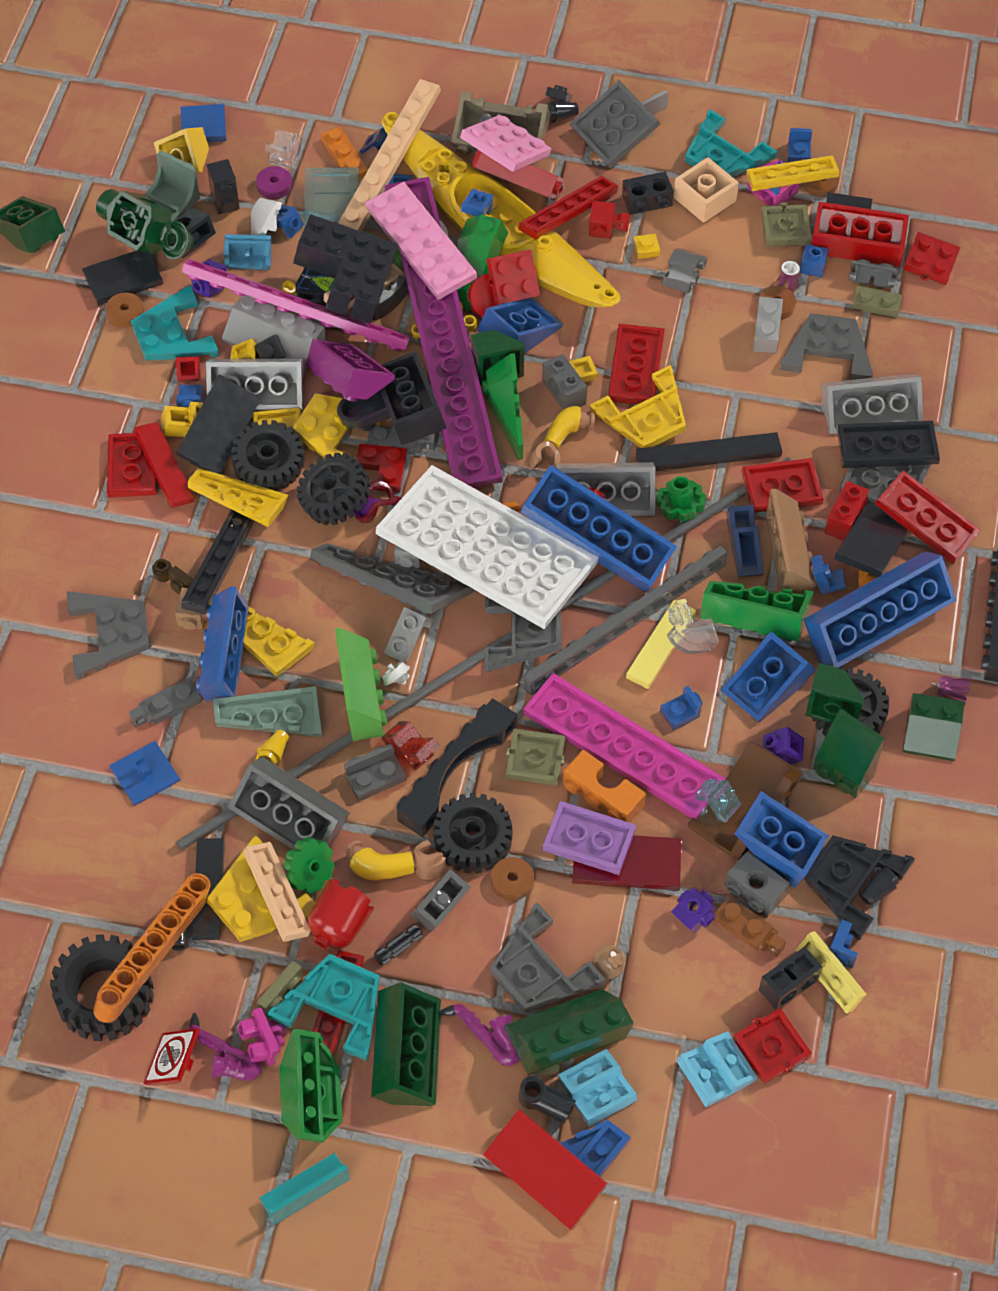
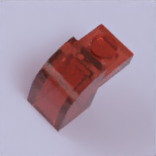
[381,721,439,770]

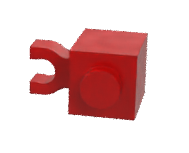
[589,201,630,239]

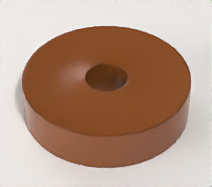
[803,177,839,197]
[758,286,796,320]
[106,293,144,327]
[491,857,534,901]

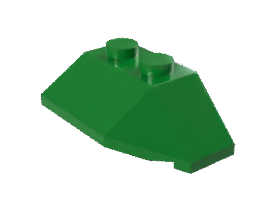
[279,1029,343,1143]

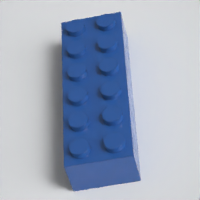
[521,465,677,593]
[804,551,957,668]

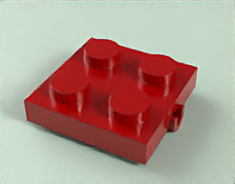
[903,232,961,285]
[486,249,540,305]
[733,1008,812,1084]

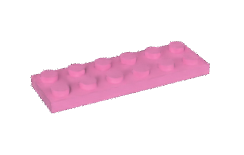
[365,182,477,300]

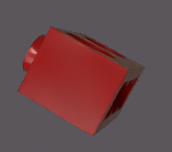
[825,481,869,541]

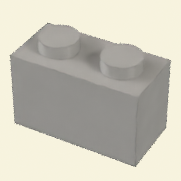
[753,297,783,354]

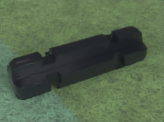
[374,923,422,965]

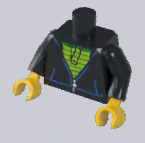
[281,268,335,307]

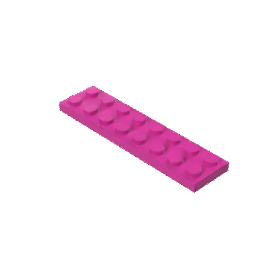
[523,673,726,819]

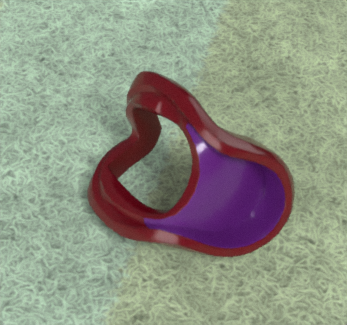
[353,481,402,523]

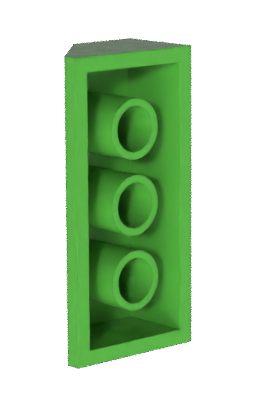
[335,628,387,741]

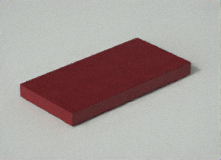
[572,835,682,891]

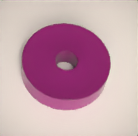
[256,166,292,199]

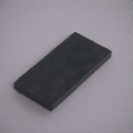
[175,374,261,475]
[836,420,940,468]
[834,501,909,577]

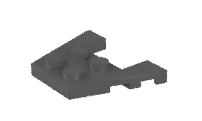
[780,313,873,380]
[67,592,150,680]
[485,596,562,672]
[490,902,606,1013]

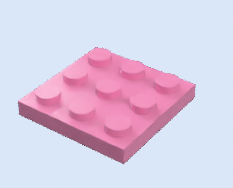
[460,115,552,172]

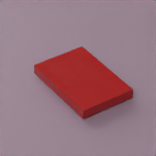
[107,433,157,498]
[741,458,824,513]

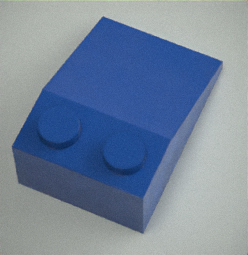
[477,297,563,354]
[721,632,816,722]
[735,791,829,888]

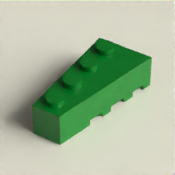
[700,581,814,642]

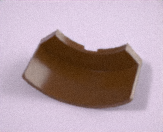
[687,740,803,861]

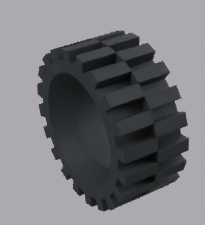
[50,934,154,1041]

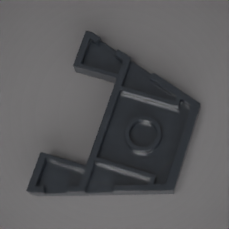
[804,835,915,941]

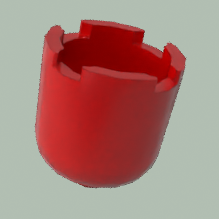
[307,879,375,949]

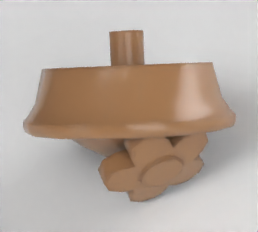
[593,945,626,979]

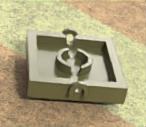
[761,202,812,247]
[506,729,565,786]

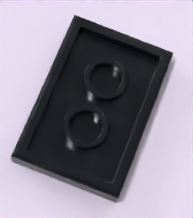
[82,251,163,306]

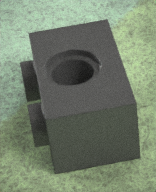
[542,354,587,409]
[725,852,790,917]
[410,869,471,932]

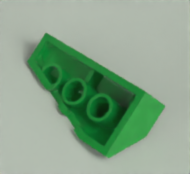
[457,214,508,313]

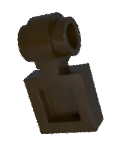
[152,559,193,594]

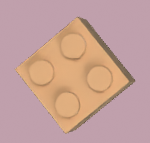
[673,157,739,223]

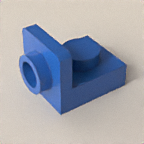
[788,128,812,162]
[461,189,494,216]
[276,205,304,238]
[176,385,204,408]
[811,555,846,595]
[660,686,702,730]
[830,920,858,968]

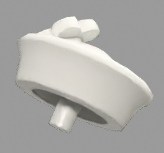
[382,661,410,686]

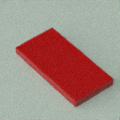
[608,323,665,405]
[875,471,981,564]
[483,1109,608,1230]

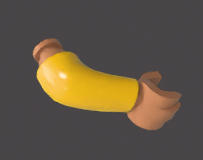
[529,406,595,470]
[345,840,446,881]

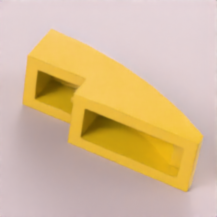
[160,402,203,437]

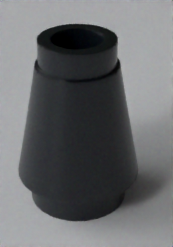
[547,100,579,123]
[859,867,899,906]

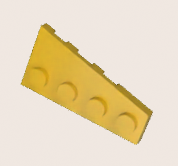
[243,606,315,678]

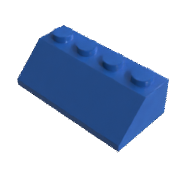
[196,587,249,701]

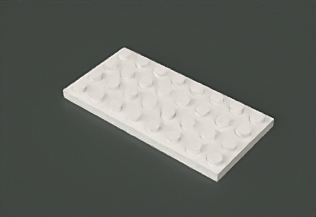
[376,465,599,629]

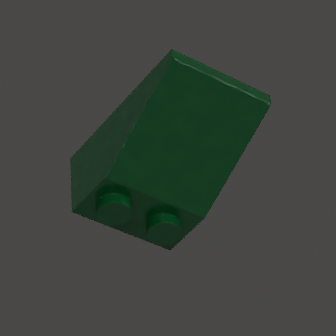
[0,196,65,253]
[813,709,885,798]

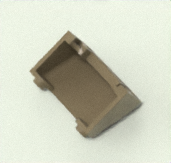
[451,91,550,164]

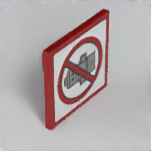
[143,1028,200,1086]

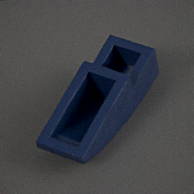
[726,505,764,577]

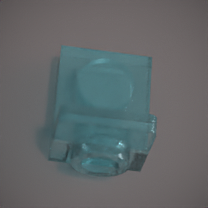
[695,779,741,822]

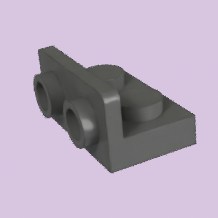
[344,744,406,801]

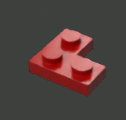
[356,444,407,493]

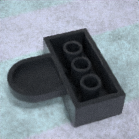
[337,351,447,446]

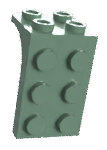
[144,151,200,222]

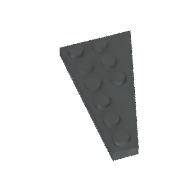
[310,543,474,614]

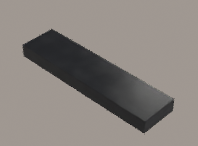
[191,838,225,940]

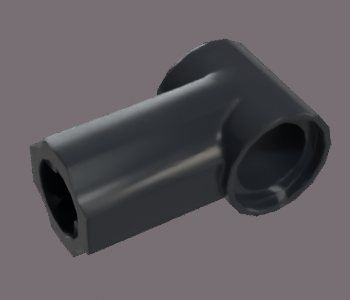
[519,1076,576,1124]

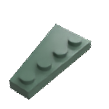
[213,686,322,737]

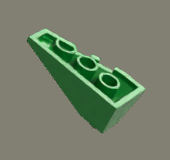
[482,354,523,459]

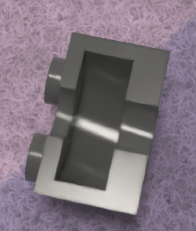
[662,248,708,294]

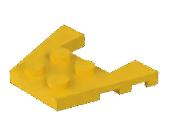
[590,365,686,448]
[293,394,383,460]
[207,836,315,942]

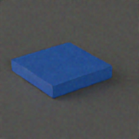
[181,104,227,142]

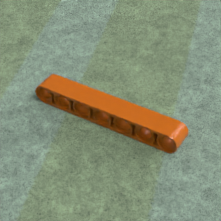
[94,873,210,1023]

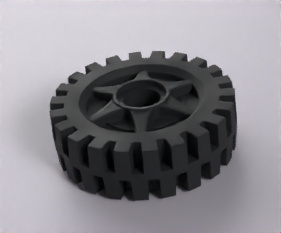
[232,420,304,491]
[296,453,371,525]
[812,668,889,737]
[433,793,513,873]

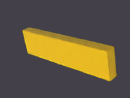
[746,155,840,191]

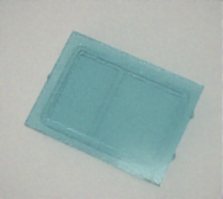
[304,167,359,228]

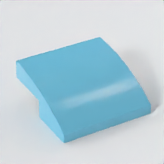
[676,1031,758,1107]
[558,1049,638,1127]

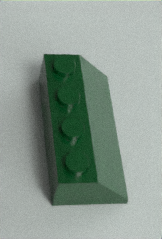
[371,982,441,1106]
[504,989,634,1075]

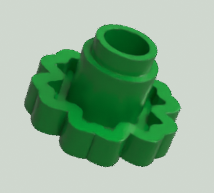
[656,476,706,522]
[284,837,335,893]

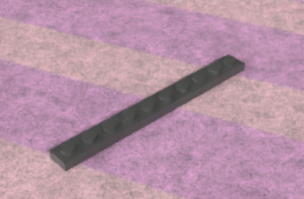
[524,546,727,696]

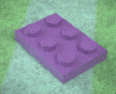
[543,801,636,875]

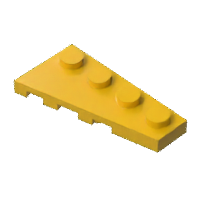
[188,468,288,527]

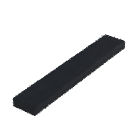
[635,432,782,471]
[181,509,255,614]

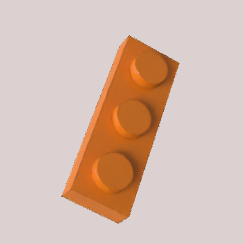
[321,126,368,183]

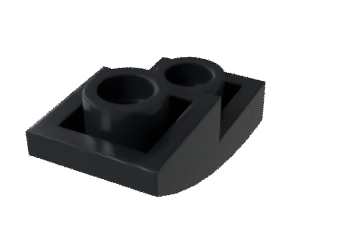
[372,275,408,321]

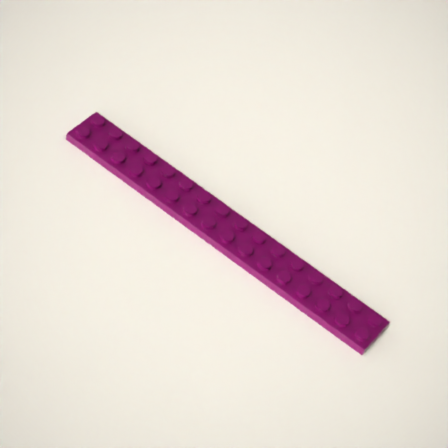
[384,177,503,488]

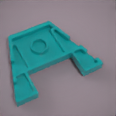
[685,109,778,177]
[131,285,219,361]
[268,954,380,1061]

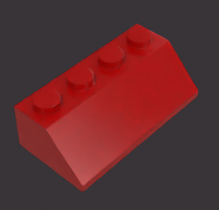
[811,202,909,267]

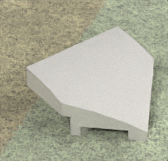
[251,198,282,235]

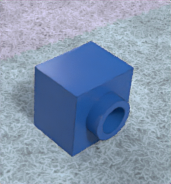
[800,244,828,277]

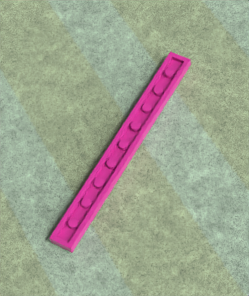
[182,259,410,351]

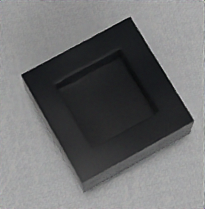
[545,85,572,102]
[254,335,287,359]

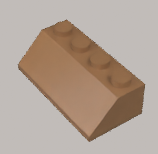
[766,489,817,594]

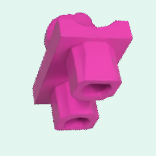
[237,1008,288,1066]

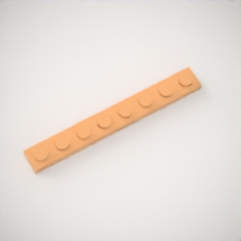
[338,79,441,231]

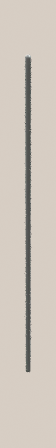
[175,457,791,851]

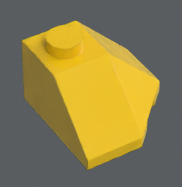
[154,127,209,174]

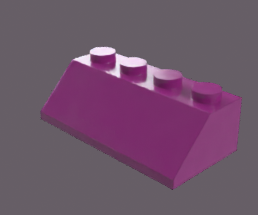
[306,338,395,401]

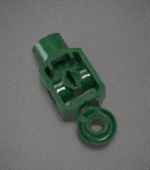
[96,189,194,259]

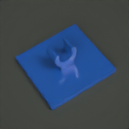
[109,741,181,806]

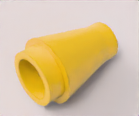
[256,730,289,765]

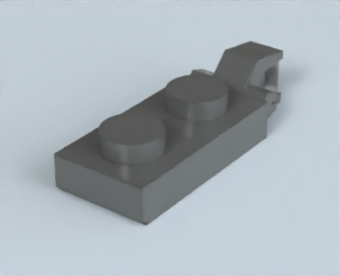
[367,426,435,454]
[129,678,202,727]

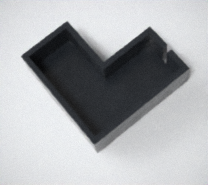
[293,214,398,324]

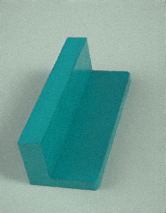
[259,1153,350,1225]

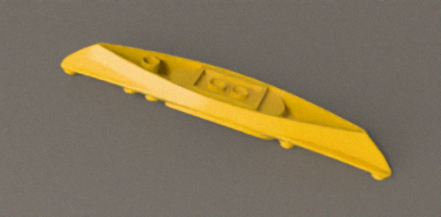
[382,112,620,307]

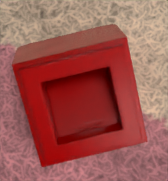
[175,356,201,382]

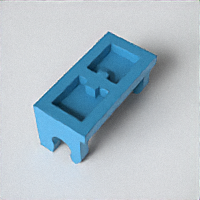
[223,234,272,270]

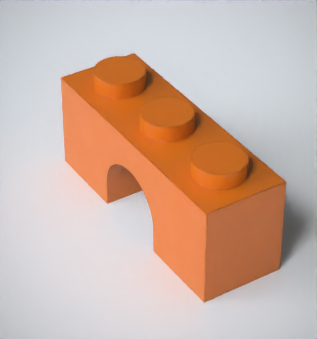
[563,750,646,823]

